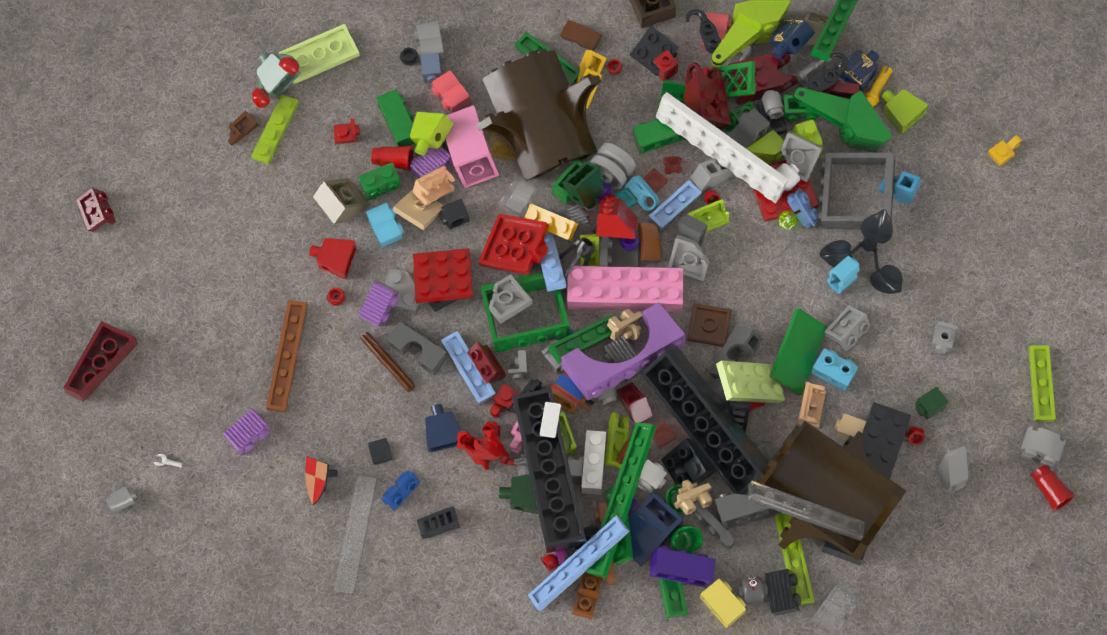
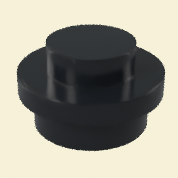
[400,47,418,65]

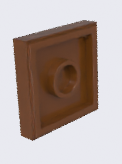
[687,303,732,347]

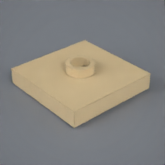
[393,189,444,230]

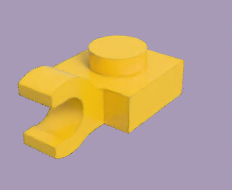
[988,135,1022,166]

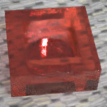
[643,168,668,194]
[653,421,676,449]

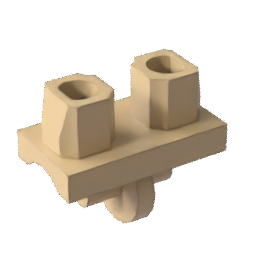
[607,308,643,341]
[674,480,713,515]

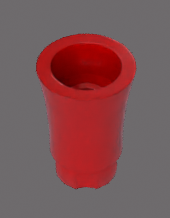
[371,145,414,171]
[1031,465,1076,512]

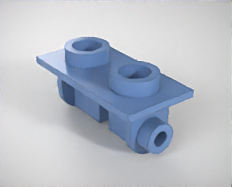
[787,188,818,228]

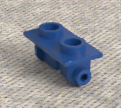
[381,470,420,511]

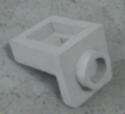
[508,350,528,381]

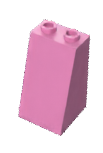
[446,105,499,188]

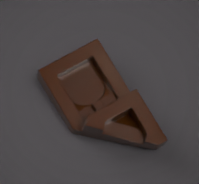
[228,110,259,145]

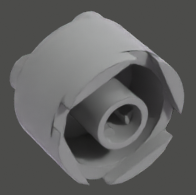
[1020,427,1066,468]

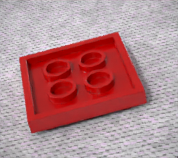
[753,160,819,222]
[478,214,549,275]
[413,248,473,304]

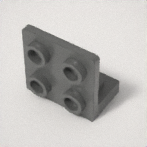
[600,236,638,267]

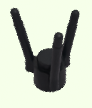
[559,237,595,277]

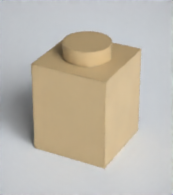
[834,413,867,440]

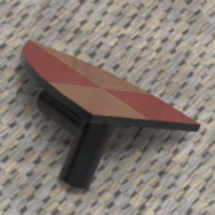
[305,456,338,505]

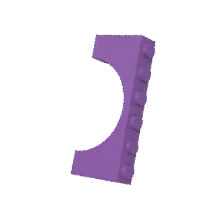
[561,302,685,401]

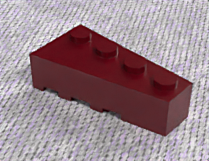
[63,321,138,402]

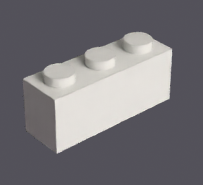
[582,430,606,495]

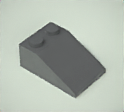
[715,493,783,530]

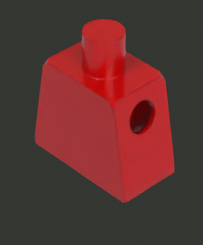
[309,238,357,280]

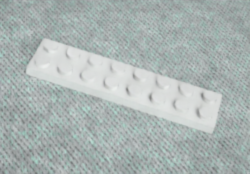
[656,92,789,203]

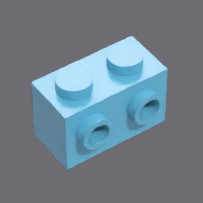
[811,349,858,392]

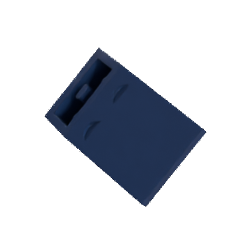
[629,492,683,567]

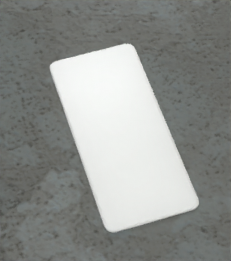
[540,402,561,438]

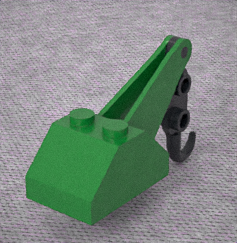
[793,53,893,153]

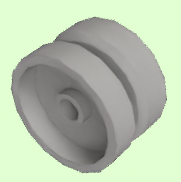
[590,143,636,189]

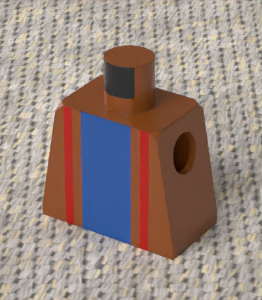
[550,371,595,413]

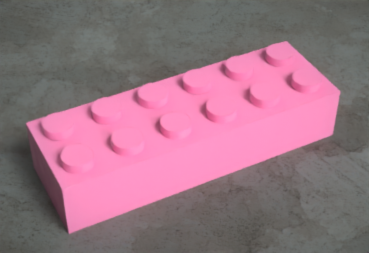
[567,266,683,312]

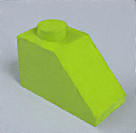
[746,130,785,164]

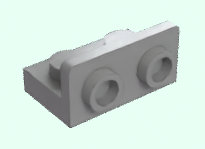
[824,305,870,352]

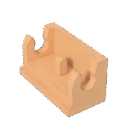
[413,166,455,205]
[797,382,826,428]

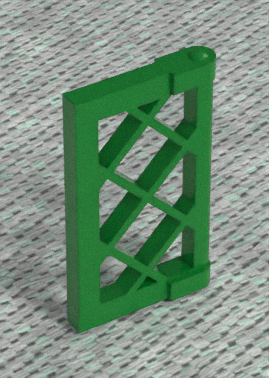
[714,61,756,98]

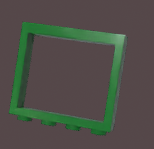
[480,272,571,353]

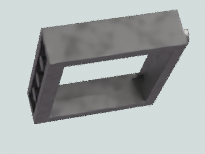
[818,153,895,229]

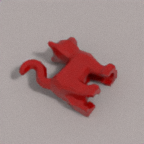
[457,430,517,470]

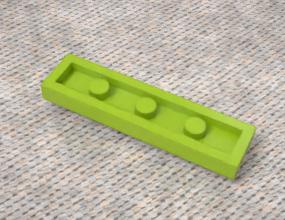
[251,94,299,165]
[1028,345,1056,422]

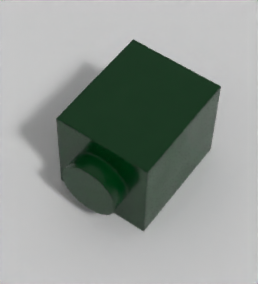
[915,387,948,420]

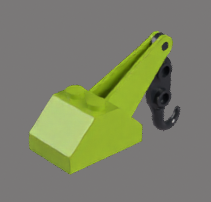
[685,0,791,67]

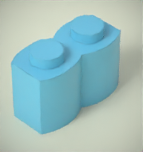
[366,203,404,248]
[827,256,860,294]

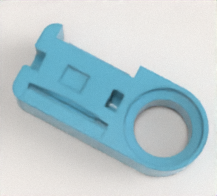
[625,175,659,211]

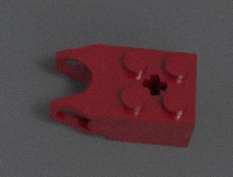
[728,53,798,105]
[684,62,731,130]

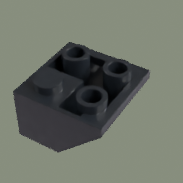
[661,438,716,485]

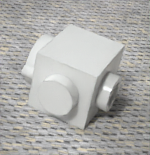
[637,459,667,493]

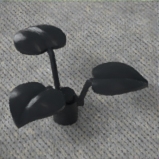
[820,209,903,294]

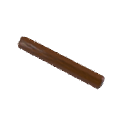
[361,332,415,392]

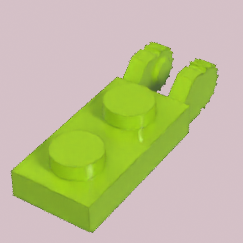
[604,412,629,469]

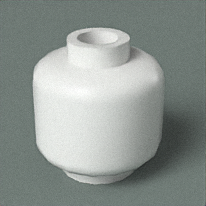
[776,163,800,191]

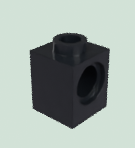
[439,199,470,230]

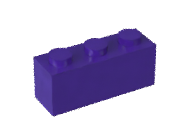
[649,546,715,588]

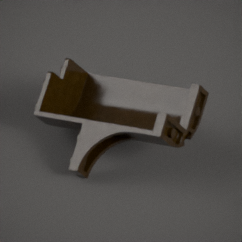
[477,49,602,181]
[756,421,906,561]

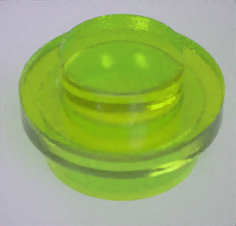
[778,211,797,229]

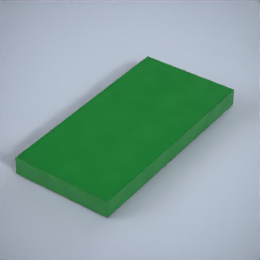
[769,308,827,395]

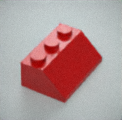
[596,195,638,239]

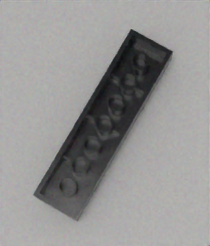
[641,345,769,495]
[513,388,586,553]
[822,402,911,566]

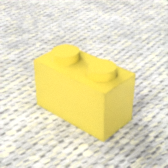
[700,579,746,629]

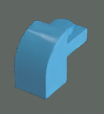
[879,171,921,203]

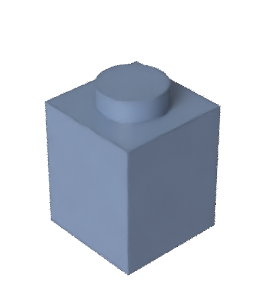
[420,53,442,84]

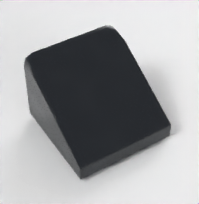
[368,438,393,465]

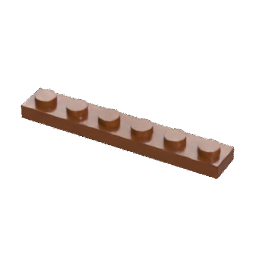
[266,300,308,413]

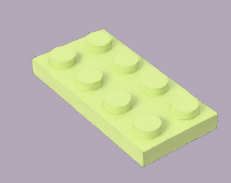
[278,24,360,85]
[716,361,785,403]

